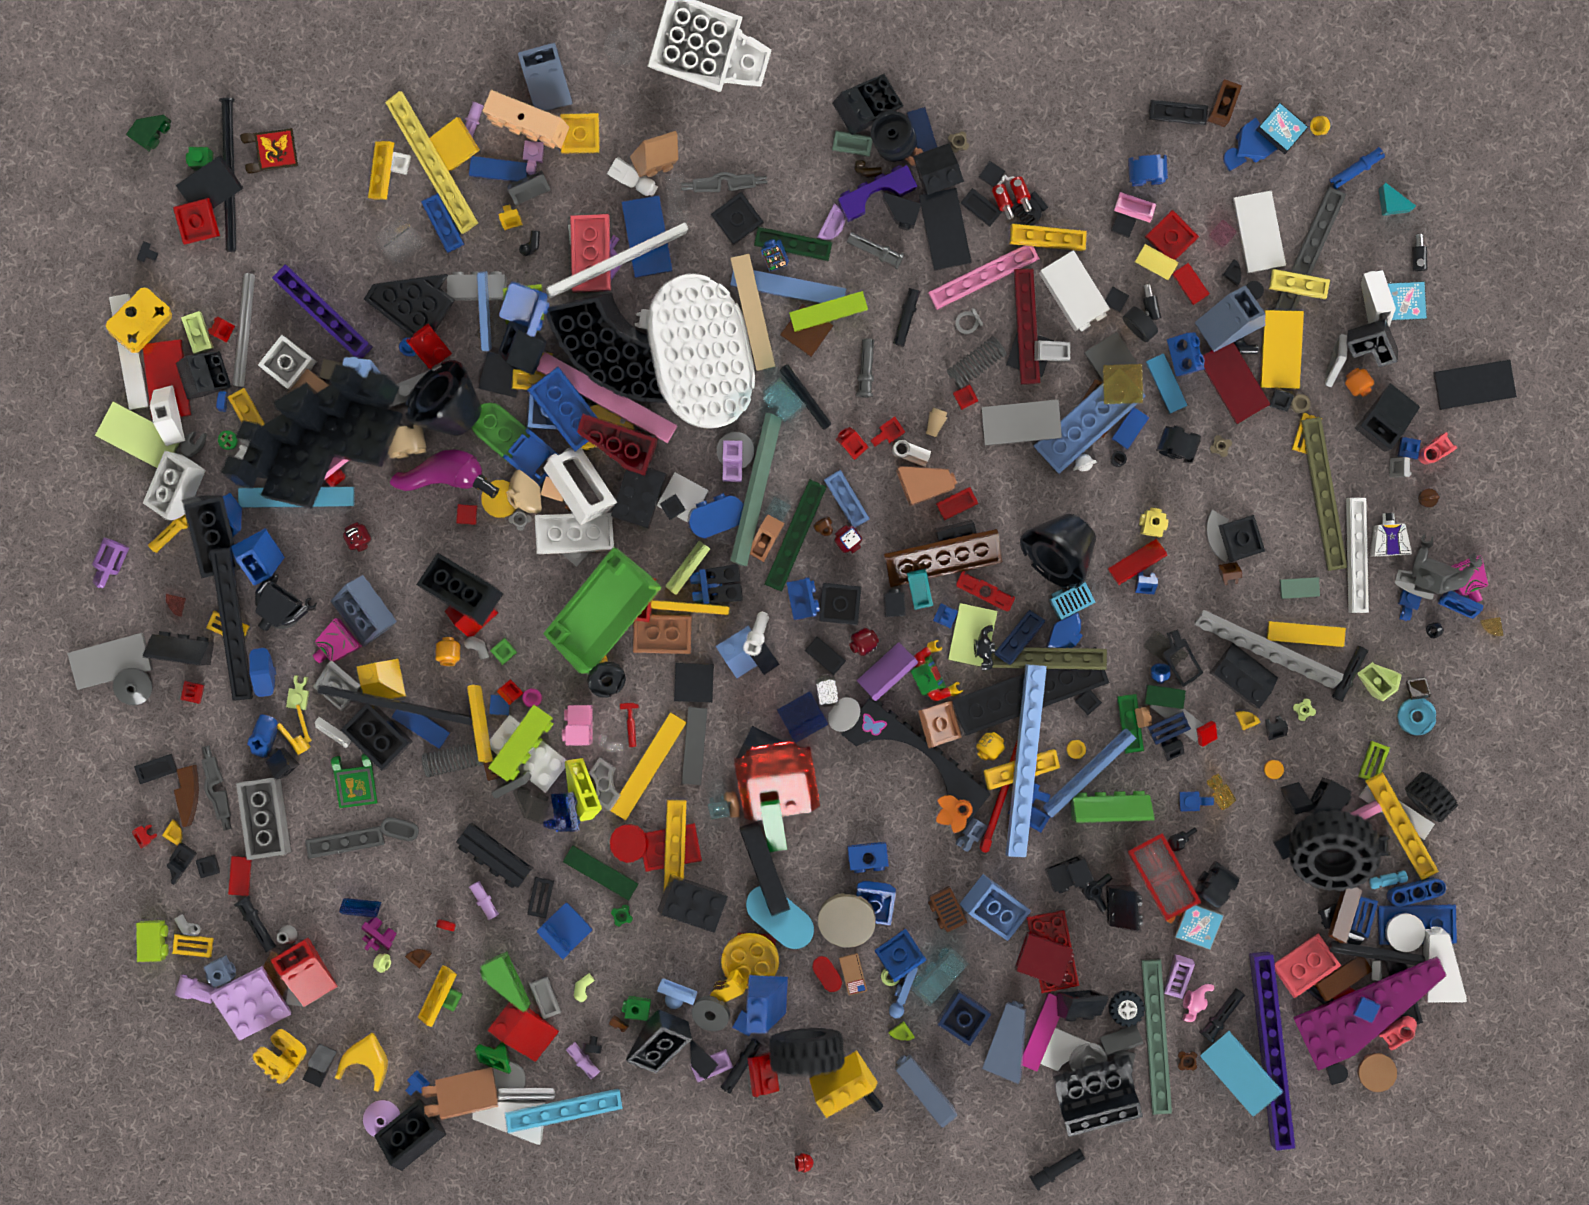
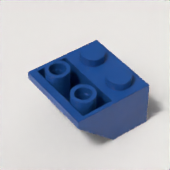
[231,528,285,586]

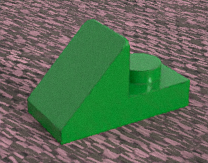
[475,1041,511,1074]

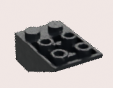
[832,74,904,135]
[1355,383,1420,452]
[1106,885,1143,931]

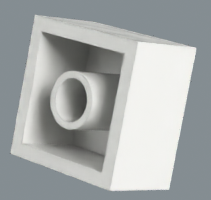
[258,335,317,390]

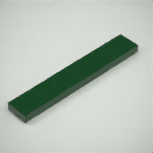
[764,479,827,592]

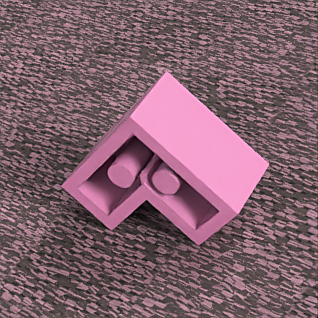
[562,705,593,745]

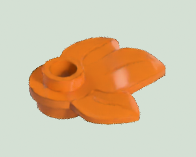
[936,795,972,833]

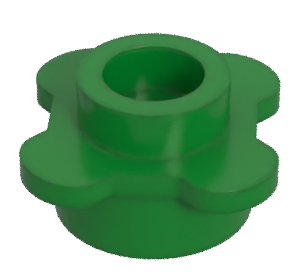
[611,905,633,927]

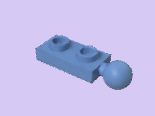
[889,967,918,1018]

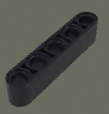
[739,821,790,917]

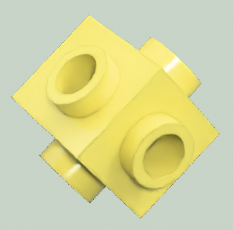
[1139,508,1168,538]

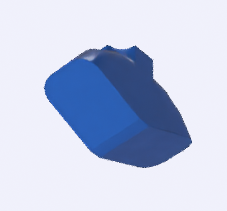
[1046,612,1083,648]
[249,648,276,697]
[247,714,278,758]

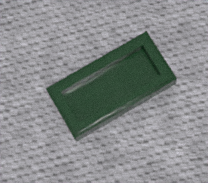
[1144,685,1186,709]

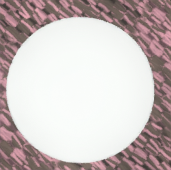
[828,697,860,732]

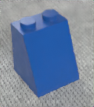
[746,975,788,1033]

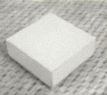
[391,152,411,175]

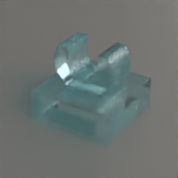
[708,795,730,819]

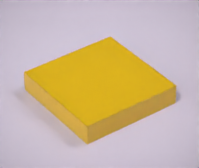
[560,113,600,154]
[429,117,480,172]

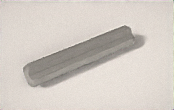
[497,1088,555,1100]

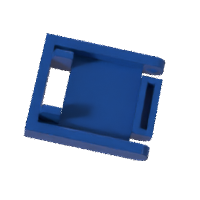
[503,428,559,486]

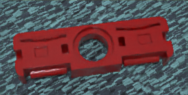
[956,571,1015,611]

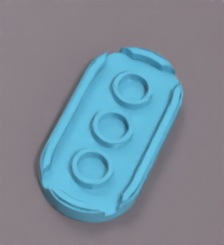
[746,886,814,949]

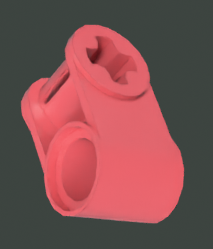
[1418,432,1457,464]
[1379,1016,1417,1050]

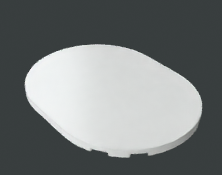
[648,274,755,428]

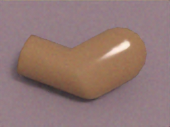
[724,791,740,818]

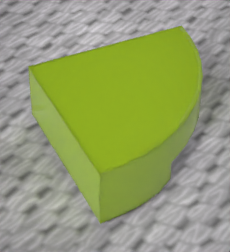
[888,1021,915,1041]

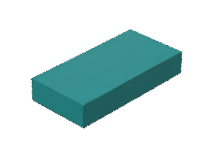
[907,569,933,610]

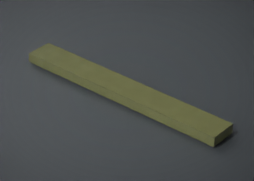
[1301,417,1347,571]

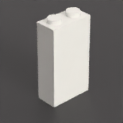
[1039,250,1110,332]

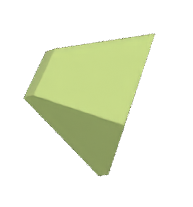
[1357,662,1402,701]

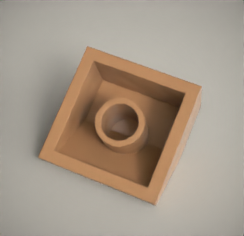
[630,131,678,178]

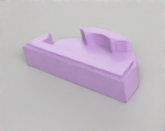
[817,204,845,240]

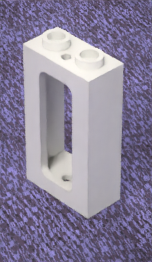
[544,447,617,525]

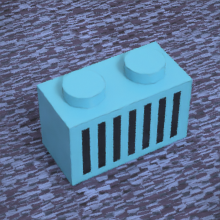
[1049,582,1096,620]

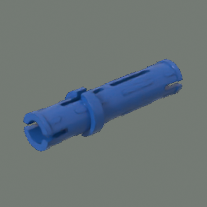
[1329,147,1385,189]

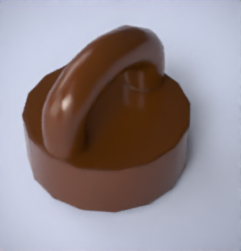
[1418,488,1440,508]
[813,516,833,536]

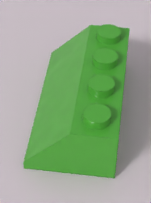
[1071,791,1154,822]

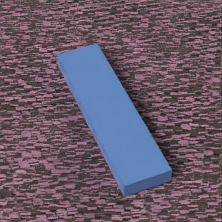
[477,271,492,351]

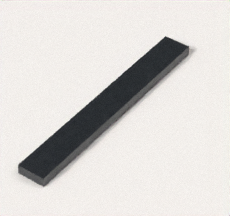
[210,547,253,701]
[317,684,472,726]

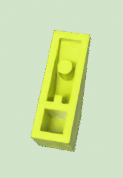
[565,758,602,822]

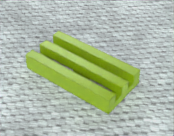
[1358,741,1390,780]

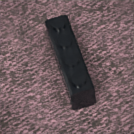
[456,823,533,888]

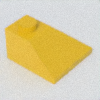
[357,659,406,699]

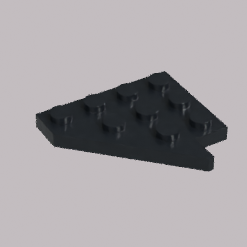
[364,274,455,337]

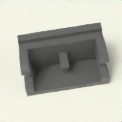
[507,170,551,206]

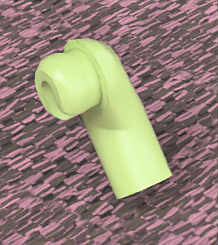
[574,973,595,1002]

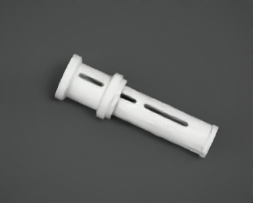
[744,612,769,655]

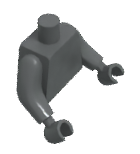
[1412,534,1483,594]

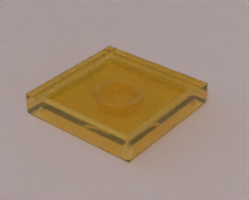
[1103,364,1143,404]

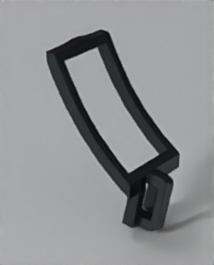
[1163,629,1203,687]

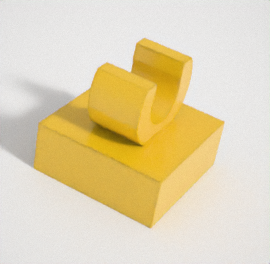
[498,204,523,230]

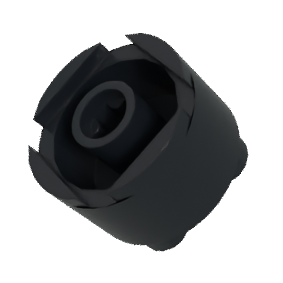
[1156,425,1201,464]
[1195,861,1239,908]

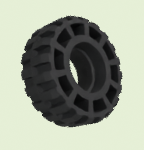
[1289,810,1380,891]

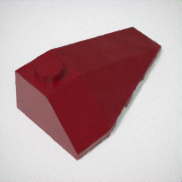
[577,414,659,475]

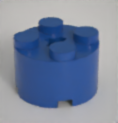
[1128,155,1168,187]

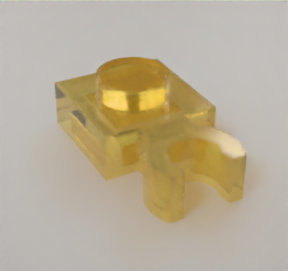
[1207,774,1236,811]

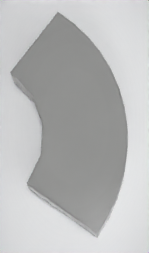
[1206,510,1229,562]

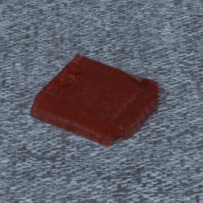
[734,742,820,821]

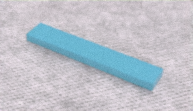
[238,487,354,508]
[504,1089,622,1133]

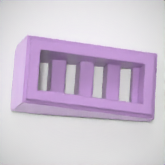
[1164,954,1195,999]

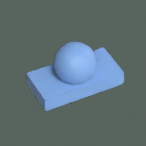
[657,978,698,1009]

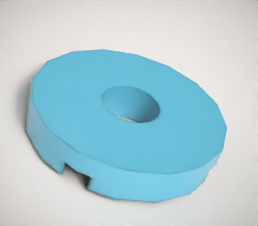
[1397,698,1436,736]

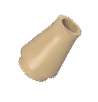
[926,407,947,437]

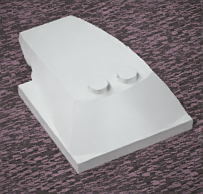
[647,0,771,92]

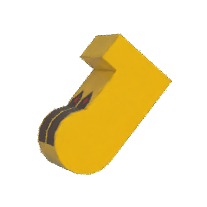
[710,969,748,1002]

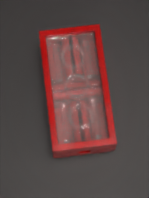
[1127,833,1201,921]

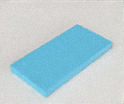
[1200,1031,1283,1117]

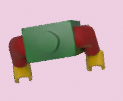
[911,640,963,701]

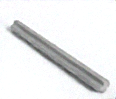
[233,273,255,387]

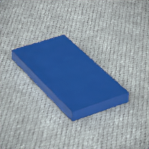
[622,195,673,278]
[527,366,597,451]
[1378,904,1457,945]

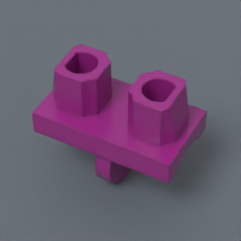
[361,917,396,951]

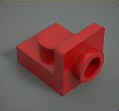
[835,427,869,460]

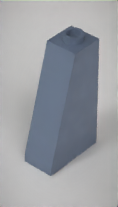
[982,1000,1027,1084]
[895,1054,957,1128]

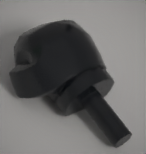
[1167,827,1197,852]

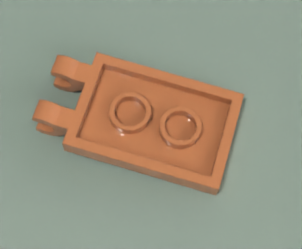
[422,1067,499,1120]

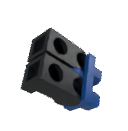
[690,564,743,604]

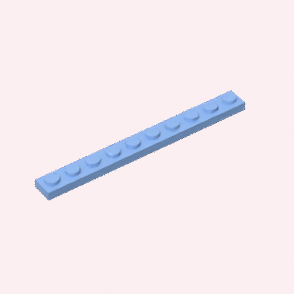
[1005,664,1047,857]

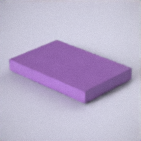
[856,642,918,701]

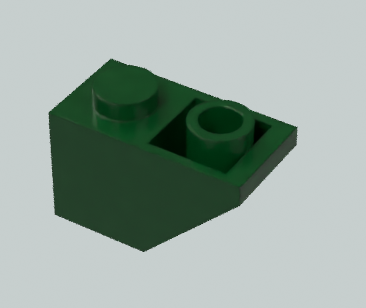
[126,115,171,152]

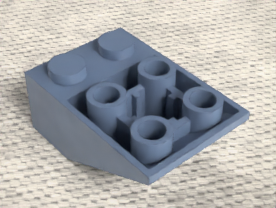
[518,43,573,111]
[1195,285,1265,352]

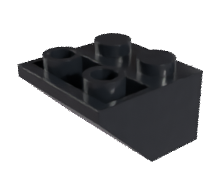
[498,321,547,375]
[176,351,231,399]

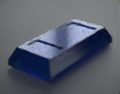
[339,898,382,918]

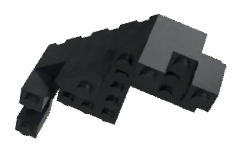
[220,364,403,509]

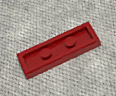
[1108,539,1167,586]

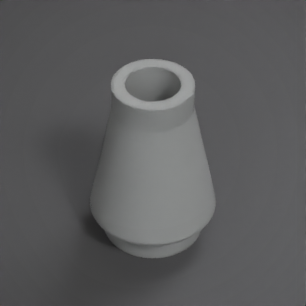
[277,925,297,944]

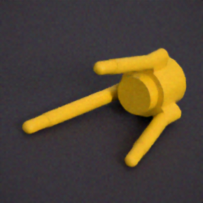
[277,704,312,755]

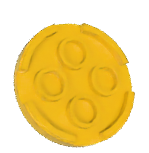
[721,933,779,989]

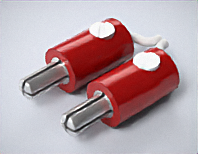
[992,175,1032,220]

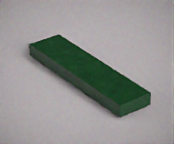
[754,227,833,262]
[563,845,639,901]

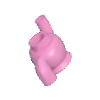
[1182,984,1214,1022]

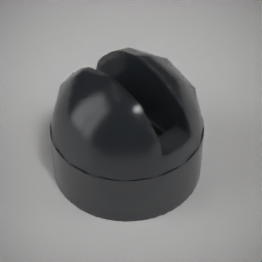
[1110,451,1127,467]
[1426,622,1444,639]

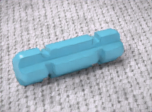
[1369,871,1408,889]

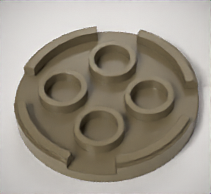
[818,893,876,947]

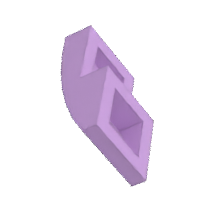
[723,441,743,482]

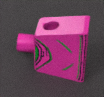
[1451,555,1488,602]
[312,618,362,663]

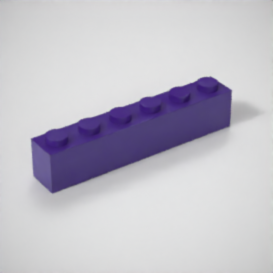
[272,264,373,359]

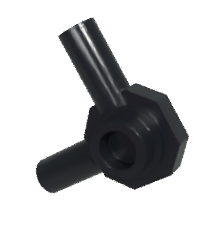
[1082,873,1113,912]

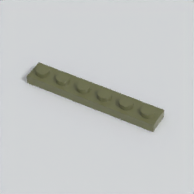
[991,647,1107,670]

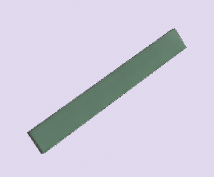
[731,413,782,566]
[1141,959,1172,1115]

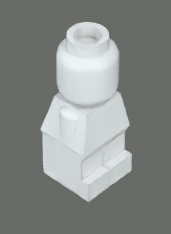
[607,157,658,197]

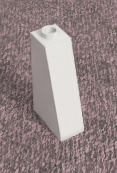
[1423,927,1467,1002]
[472,1099,546,1144]

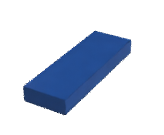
[469,156,528,182]
[421,193,465,253]
[392,701,451,749]

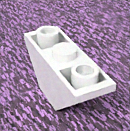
[150,385,185,446]

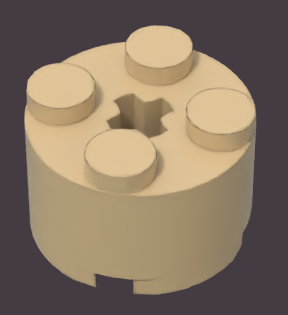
[388,425,426,459]

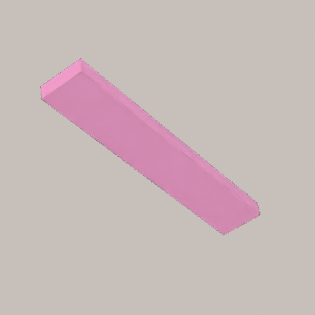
[928,246,1040,310]

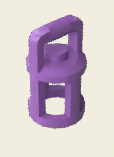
[92,537,129,588]

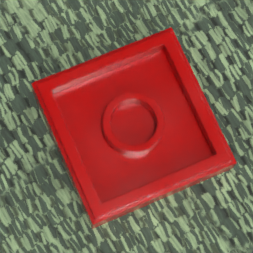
[173,198,220,245]
[1145,210,1199,260]

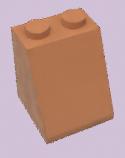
[896,467,957,506]

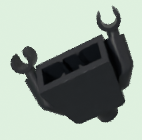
[255,574,317,631]

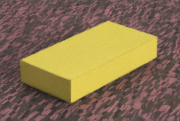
[1135,244,1179,280]

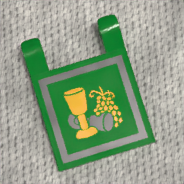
[331,753,378,808]

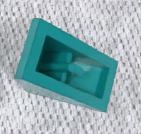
[1379,183,1416,216]

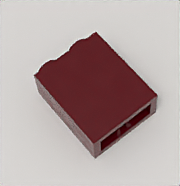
[1014,932,1074,986]

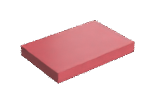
[1274,933,1341,998]

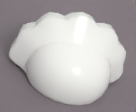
[1073,454,1097,471]

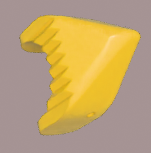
[335,1033,388,1092]

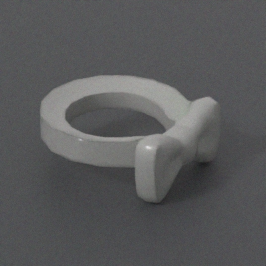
[955,308,983,334]

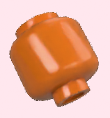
[1345,368,1374,397]

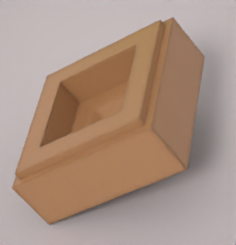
[1135,706,1152,728]

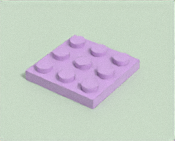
[209,966,291,1041]

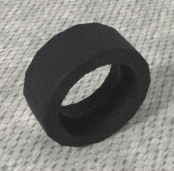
[1122,306,1159,343]

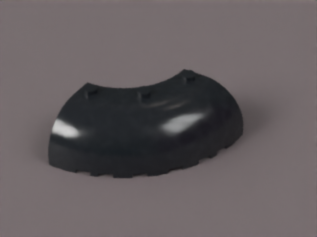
[546,293,668,403]

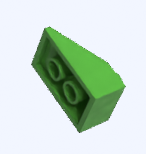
[480,951,531,1012]

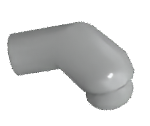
[174,914,201,936]

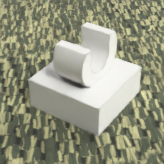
[635,309,650,331]

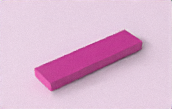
[1023,992,1060,1072]

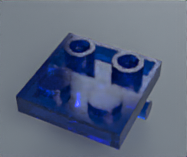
[777,691,829,743]
[543,792,580,832]

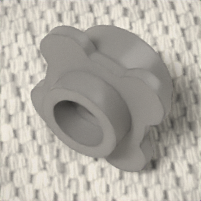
[509,508,532,531]

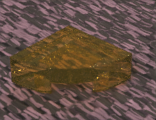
[1480,617,1504,636]

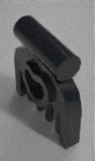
[1011,191,1049,226]

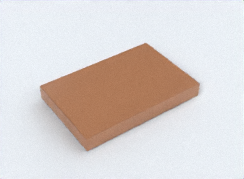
[633,615,692,654]

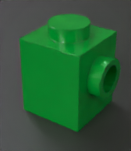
[186,147,214,171]
[622,996,651,1021]

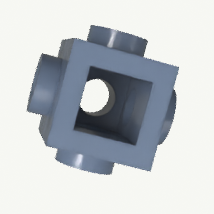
[204,955,236,988]

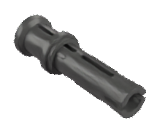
[847,232,905,269]
[856,338,875,398]

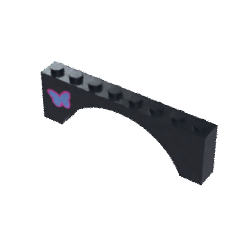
[841,698,991,825]

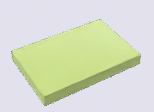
[948,603,998,666]

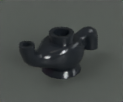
[974,625,995,670]

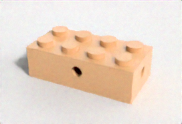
[482,90,570,149]

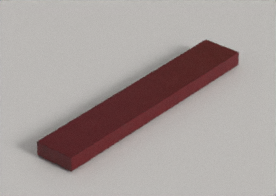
[1014,268,1040,385]

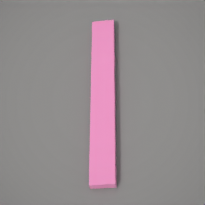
[536,352,677,443]

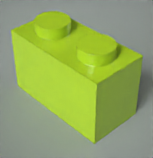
[136,920,169,962]

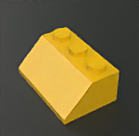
[809,1050,878,1118]

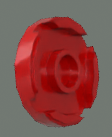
[610,824,648,863]

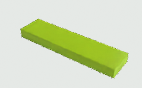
[789,291,868,332]

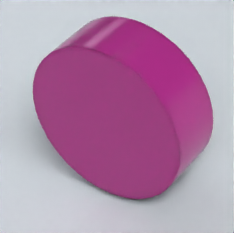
[522,688,542,708]

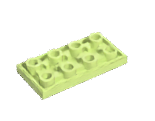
[95,402,180,468]

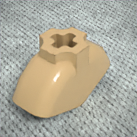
[506,470,542,514]

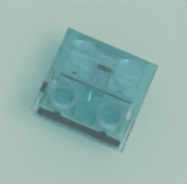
[763,378,806,423]

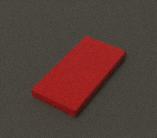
[143,339,191,420]

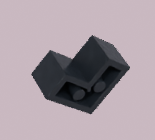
[1347,319,1398,367]
[1045,855,1094,894]

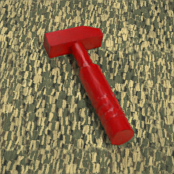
[619,702,639,747]

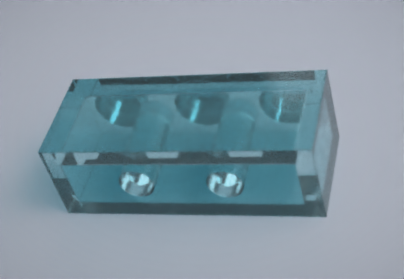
[912,946,968,1007]

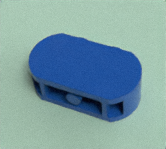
[688,493,744,538]

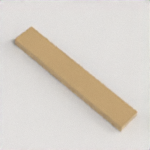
[731,254,775,371]

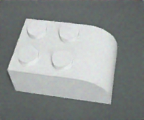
[143,451,206,520]

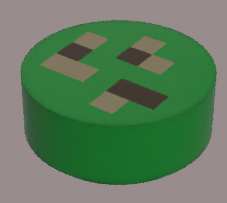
[218,430,238,450]

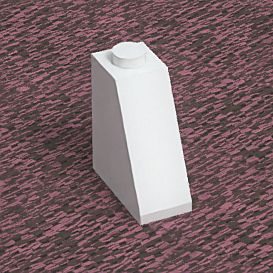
[1361,270,1396,327]

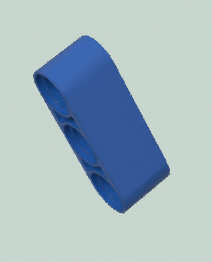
[1387,877,1446,907]

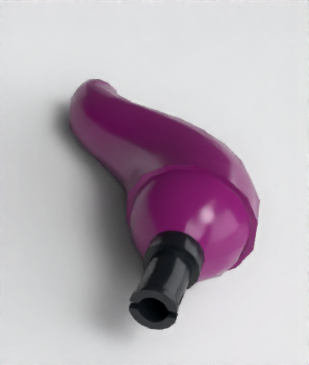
[390,449,500,499]

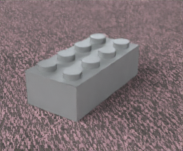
[236,777,291,860]

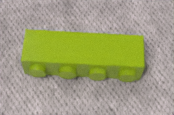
[489,705,554,782]

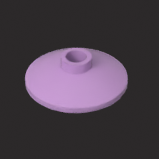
[363,1100,400,1137]

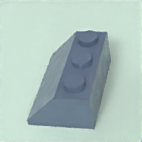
[331,575,397,647]

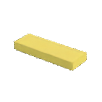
[1269,269,1330,299]

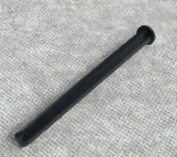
[219,97,237,252]

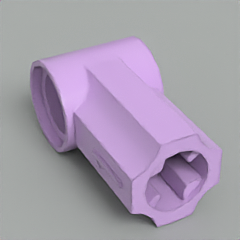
[175,975,217,1004]

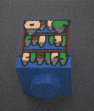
[761,239,789,272]

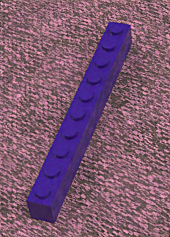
[1249,951,1296,1151]

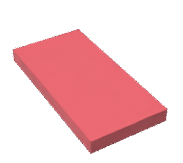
[570,214,611,293]

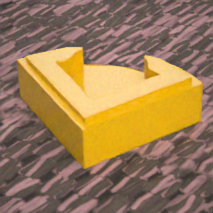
[1235,711,1261,730]
[162,819,182,846]

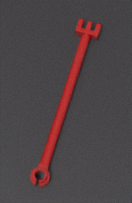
[980,738,1018,853]

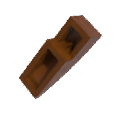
[174,765,199,827]

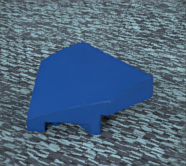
[1236,118,1277,163]

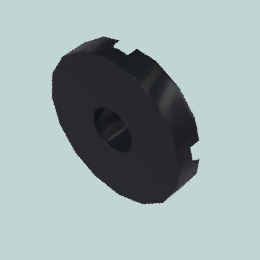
[587,662,626,698]

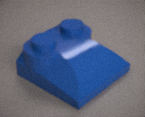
[856,881,896,926]

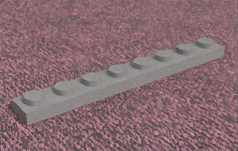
[1194,610,1343,689]

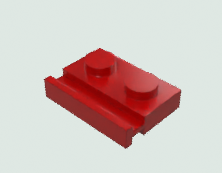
[406,324,452,369]
[748,1052,780,1097]

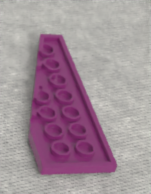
[1293,957,1447,1071]

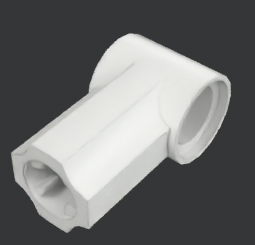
[892,440,931,467]

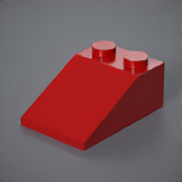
[488,1002,559,1062]

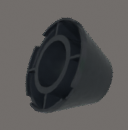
[405,360,482,436]
[1020,514,1096,589]

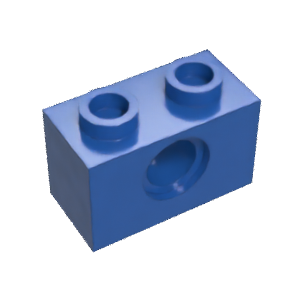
[847,842,889,873]

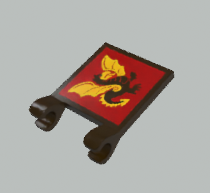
[240,128,298,174]

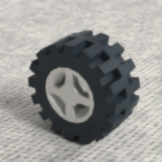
[1109,990,1145,1027]

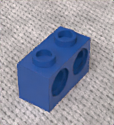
[1167,332,1205,376]

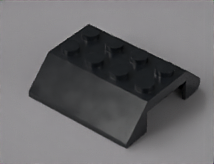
[1053,1055,1143,1137]

